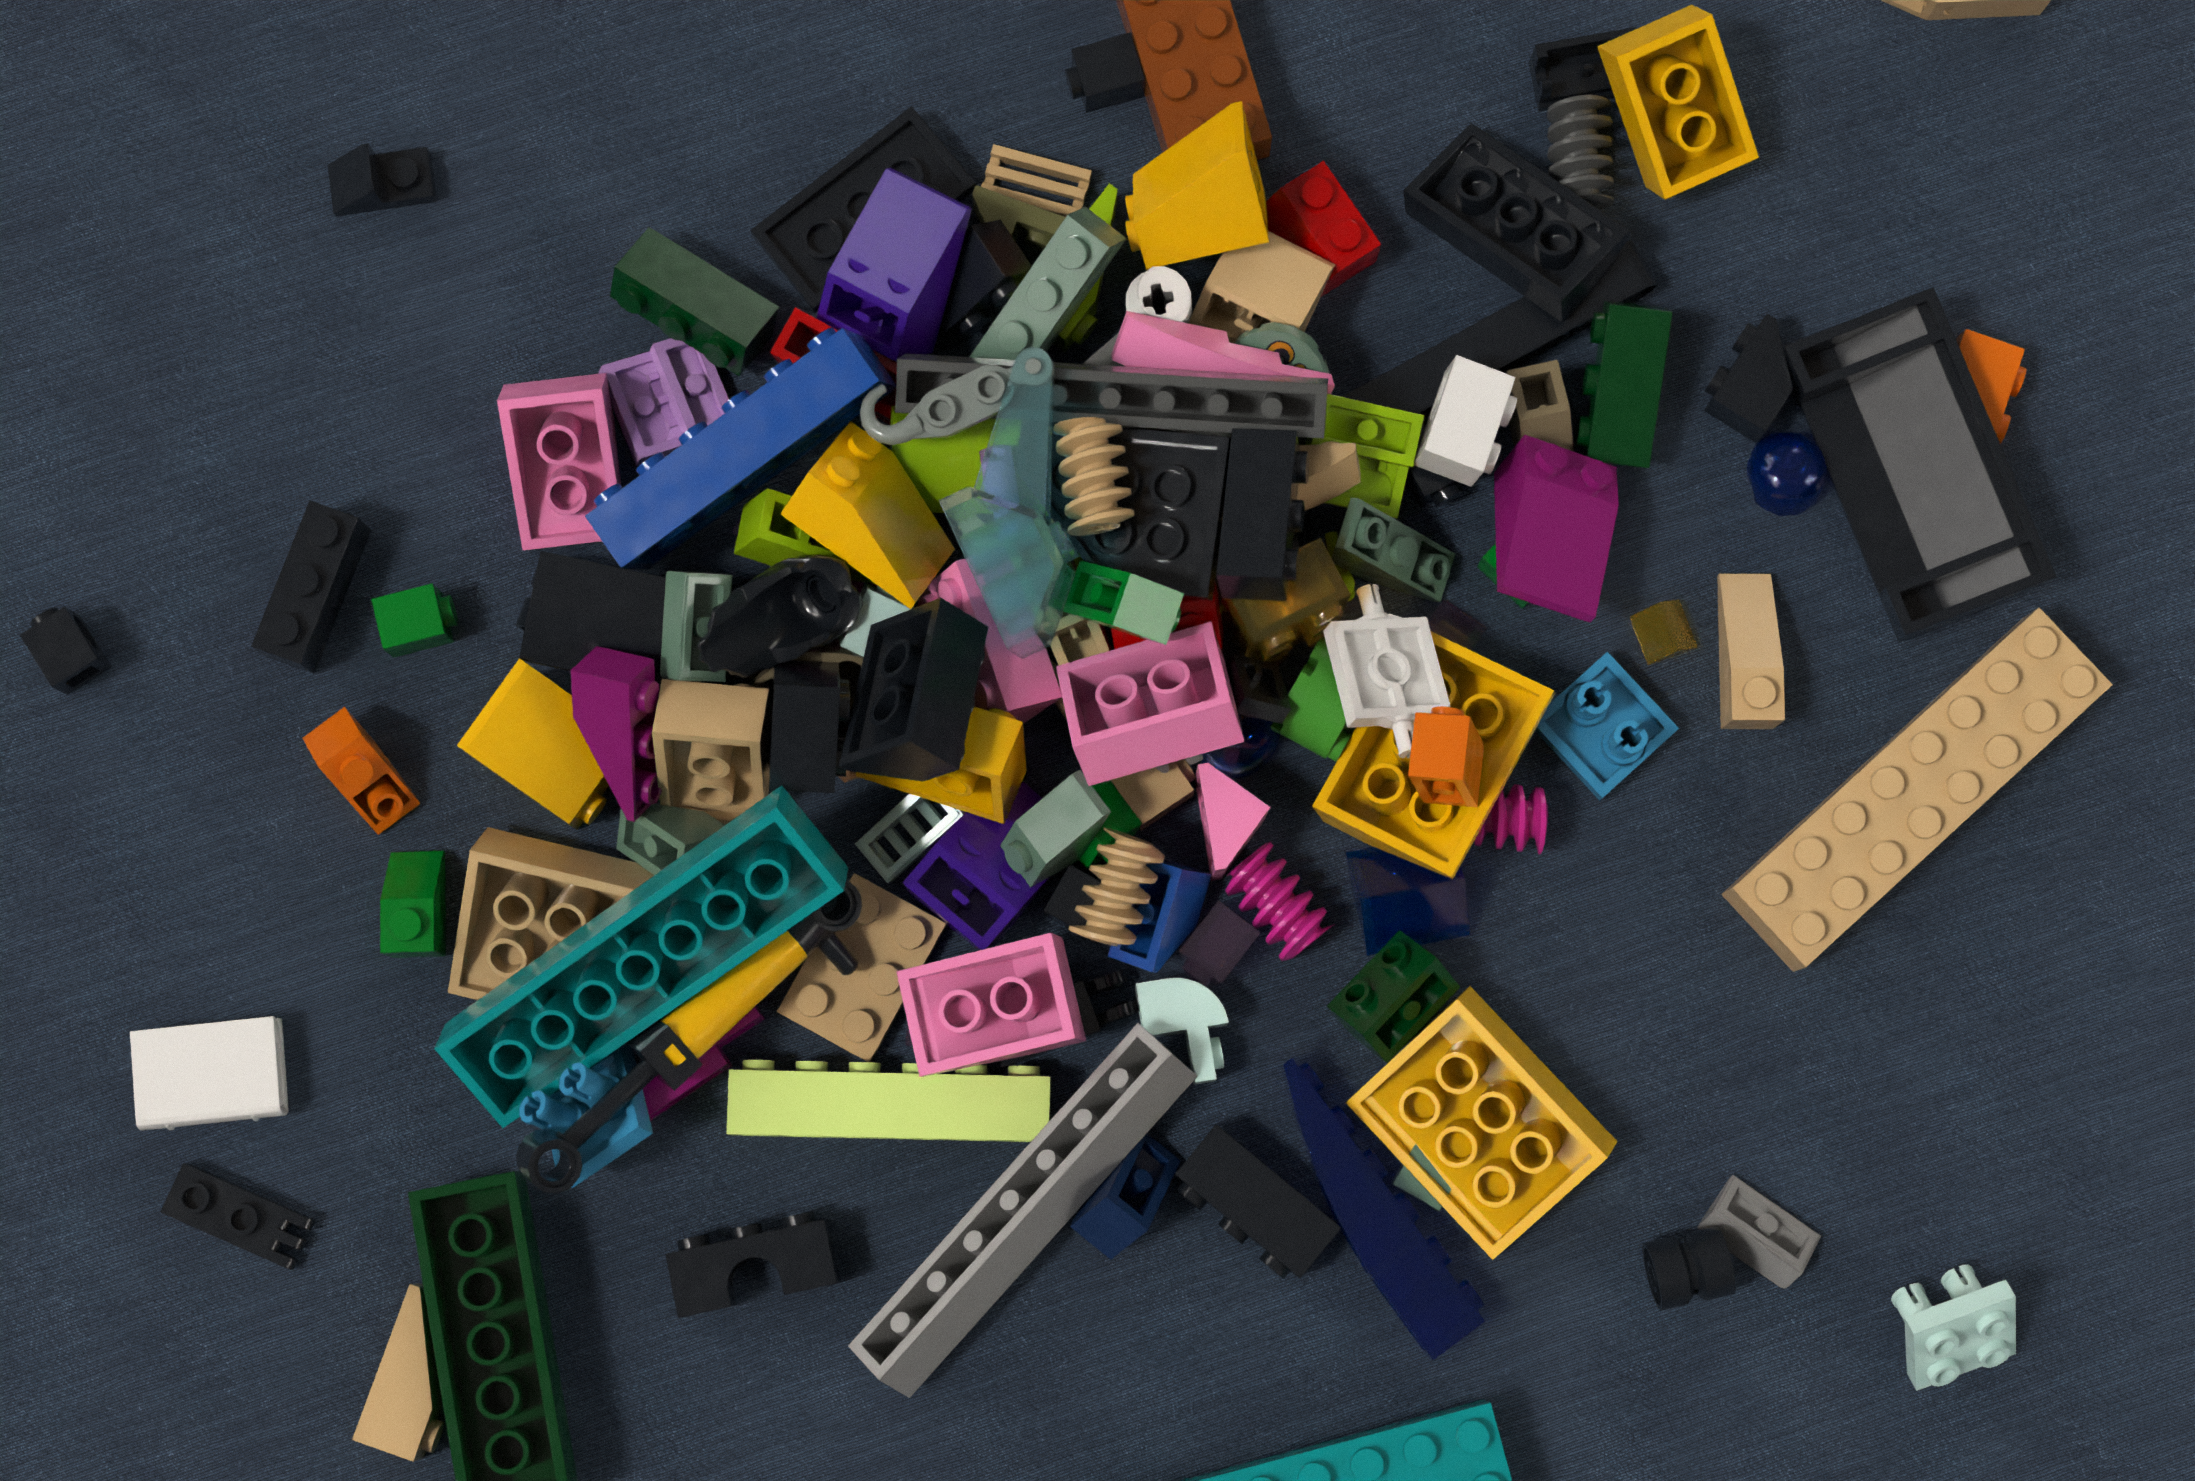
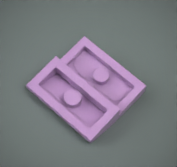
[599,338,729,466]

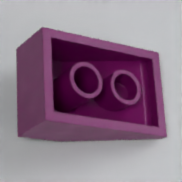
[1494,435,1619,623]

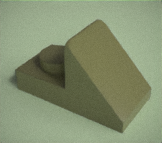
[972,185,1066,252]

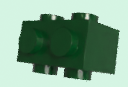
[1327,930,1460,1063]

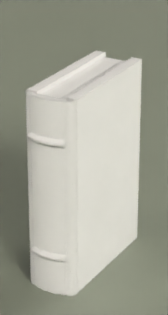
[130,1016,289,1131]

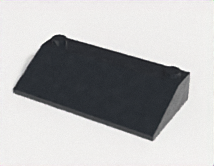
[1784,287,2057,643]

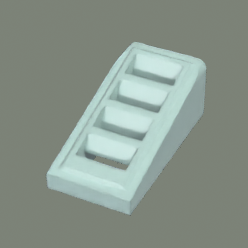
[855,794,965,883]

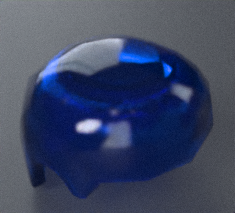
[1746,432,1827,516]

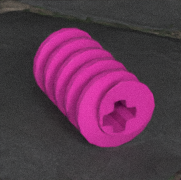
[1474,784,1548,855]
[1225,841,1335,962]

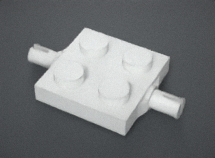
[1323,584,1451,758]

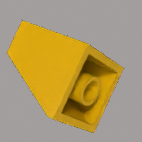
[1125,101,1269,270]
[457,658,609,830]

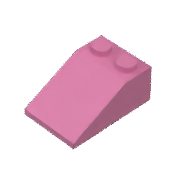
[497,373,621,551]
[896,933,1086,1077]

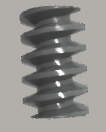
[1547,94,1614,209]

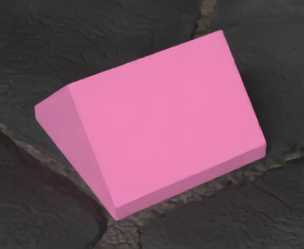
[1195,763,1270,881]

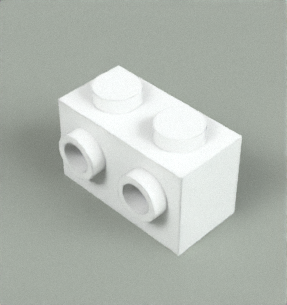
[1414,355,1517,487]

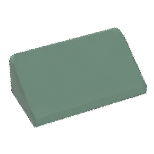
[660,571,732,682]

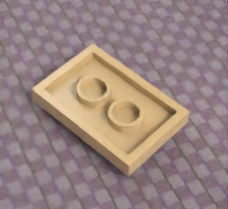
[777,873,947,1062]

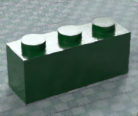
[610,227,779,377]
[1575,301,1673,468]

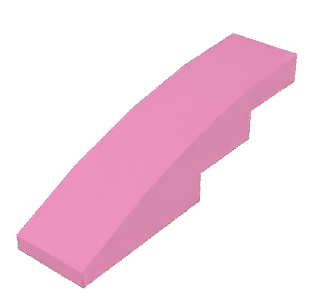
[1111,311,1335,394]

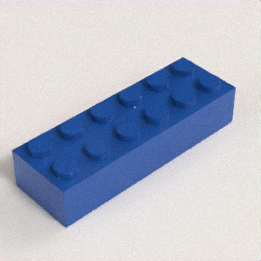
[585,327,896,570]

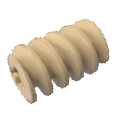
[1053,417,1135,536]
[1068,827,1165,947]

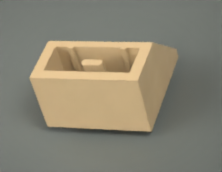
[1188,231,1335,343]

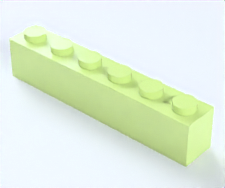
[726,1060,1051,1142]

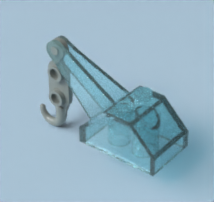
[860,347,1079,659]

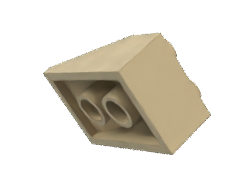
[652,679,771,825]

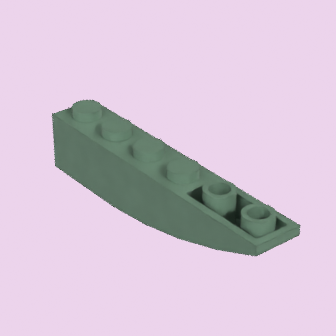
[970,207,1127,360]

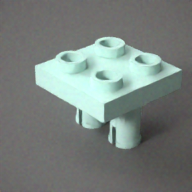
[1891,1265,2016,1391]

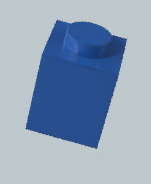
[1108,859,1212,973]

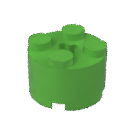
[1270,636,1355,762]

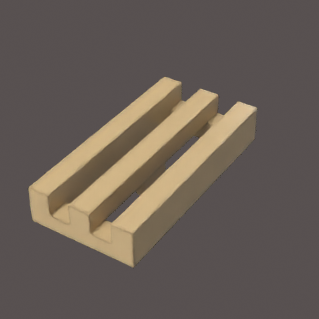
[981,144,1092,217]

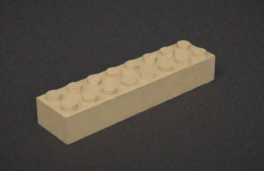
[1721,608,2113,972]

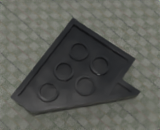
[1016,420,1231,601]

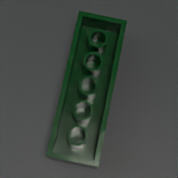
[408,1171,578,1481]

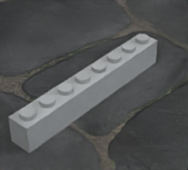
[848,1023,1197,1398]

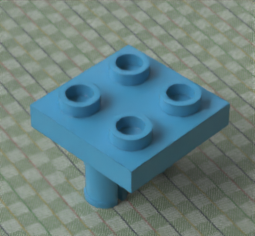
[1535,651,1679,801]
[519,1044,653,1188]

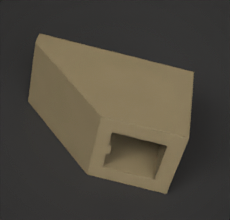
[1506,360,1574,452]

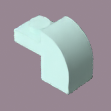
[1135,978,1229,1085]

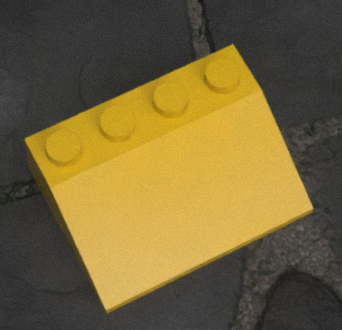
[1312,631,1555,879]
[1346,986,1618,1260]

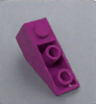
[571,646,662,822]

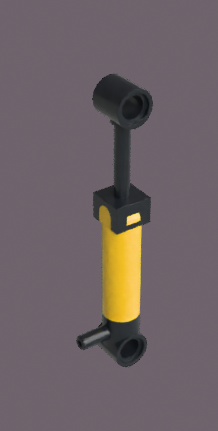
[516,880,862,1194]

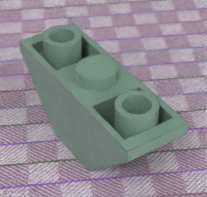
[1330,498,1455,602]

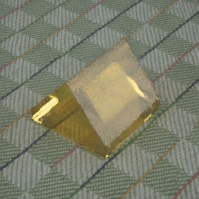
[1629,599,1698,666]

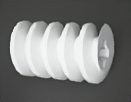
[1126,266,1192,323]

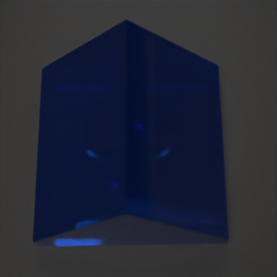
[1345,847,1470,956]

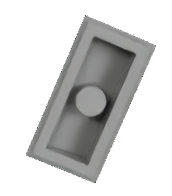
[1698,1175,1821,1289]

